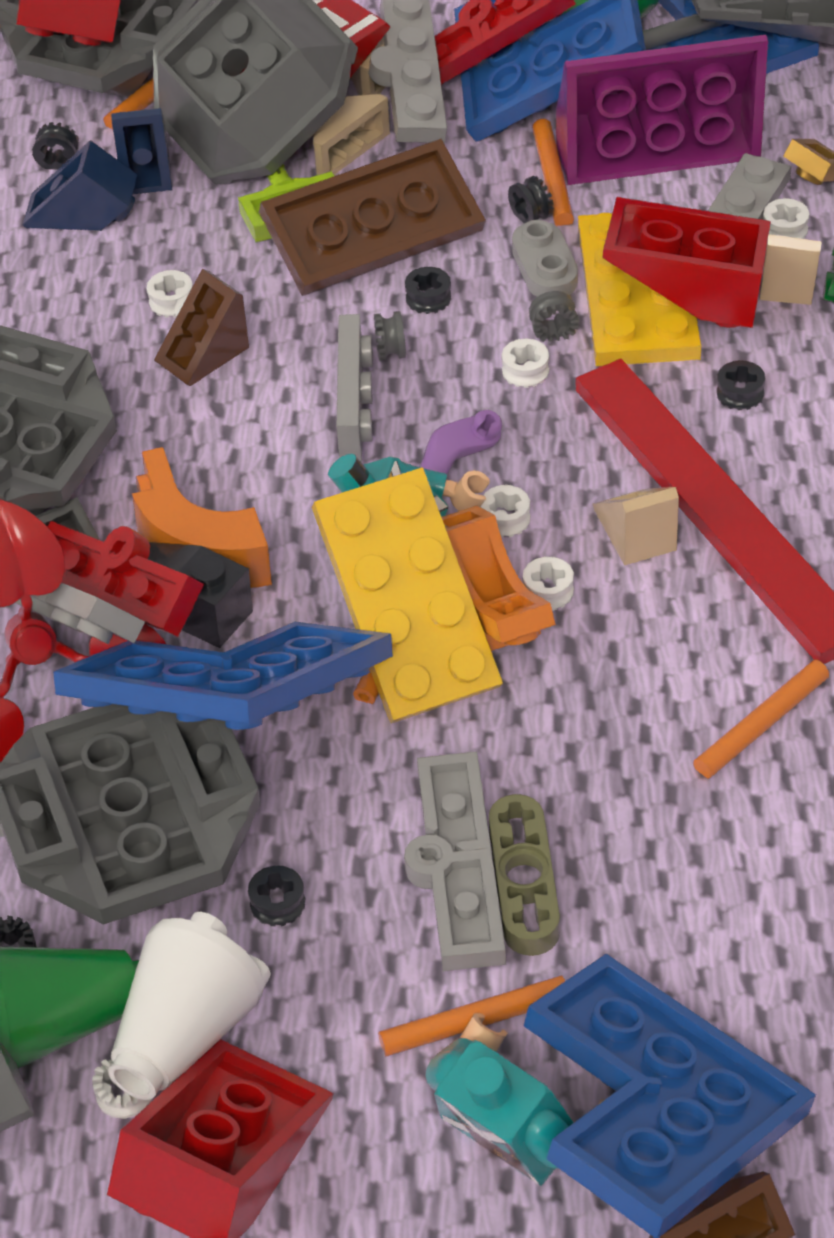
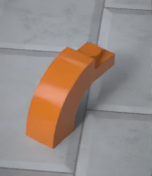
[132,447,272,588]
[442,505,556,651]

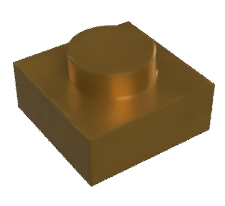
[783,139,834,185]

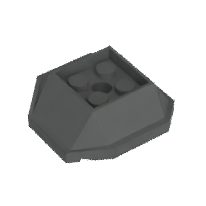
[0,0,199,98]
[153,0,358,185]
[0,325,117,516]
[0,704,260,925]

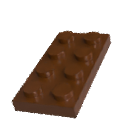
[259,138,486,296]

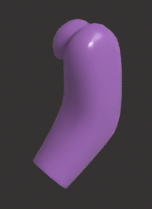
[420,410,502,475]

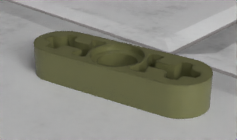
[489,794,560,956]

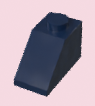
[111,108,172,195]
[22,140,137,231]

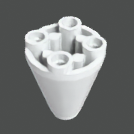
[109,912,271,1100]

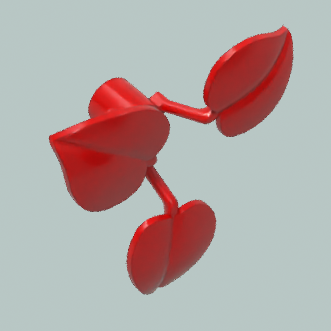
[0,499,167,762]

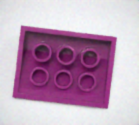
[556,35,768,185]

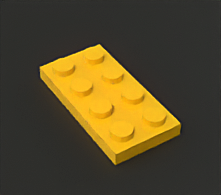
[578,213,701,366]
[311,467,503,724]

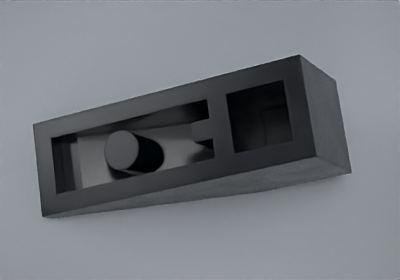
[148,542,253,648]

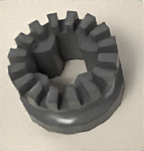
[529,291,579,342]
[374,311,406,361]

